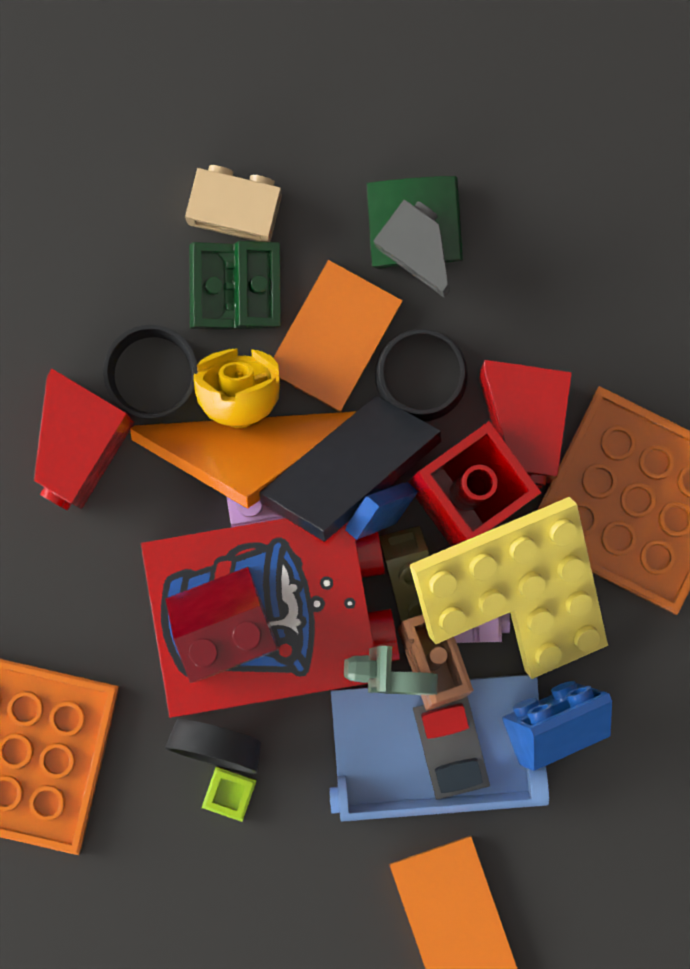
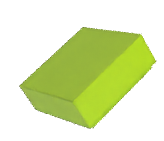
[202,766,257,822]

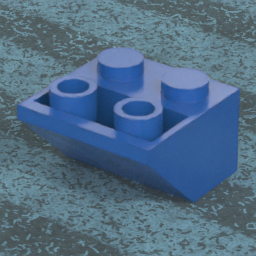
[502,681,612,771]

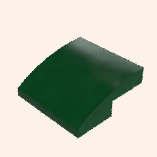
[367,176,463,269]
[189,241,281,329]

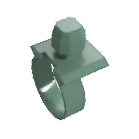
[344,646,438,695]

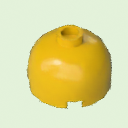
[194,349,280,428]

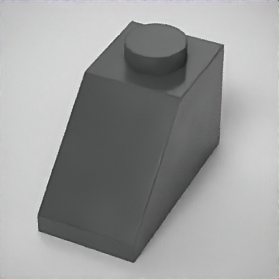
[373,200,450,298]

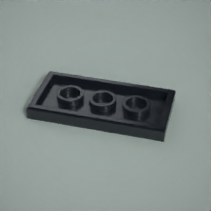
[259,396,442,542]

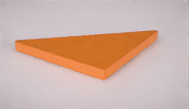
[130,411,357,509]

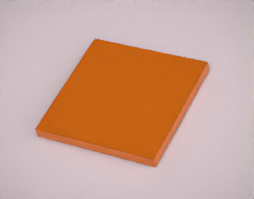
[537,386,690,615]
[0,658,120,855]

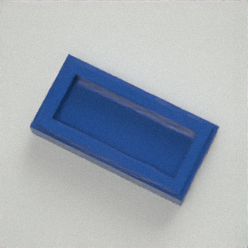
[345,482,418,540]

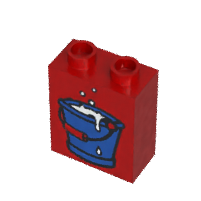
[141,518,400,718]

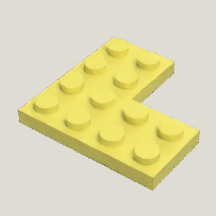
[410,497,608,679]

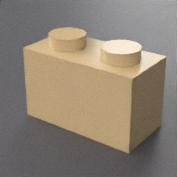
[185,165,282,242]

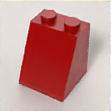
[479,360,572,489]
[34,369,135,511]
[408,421,541,547]

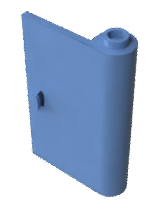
[329,674,549,822]

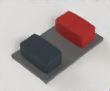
[413,696,490,800]

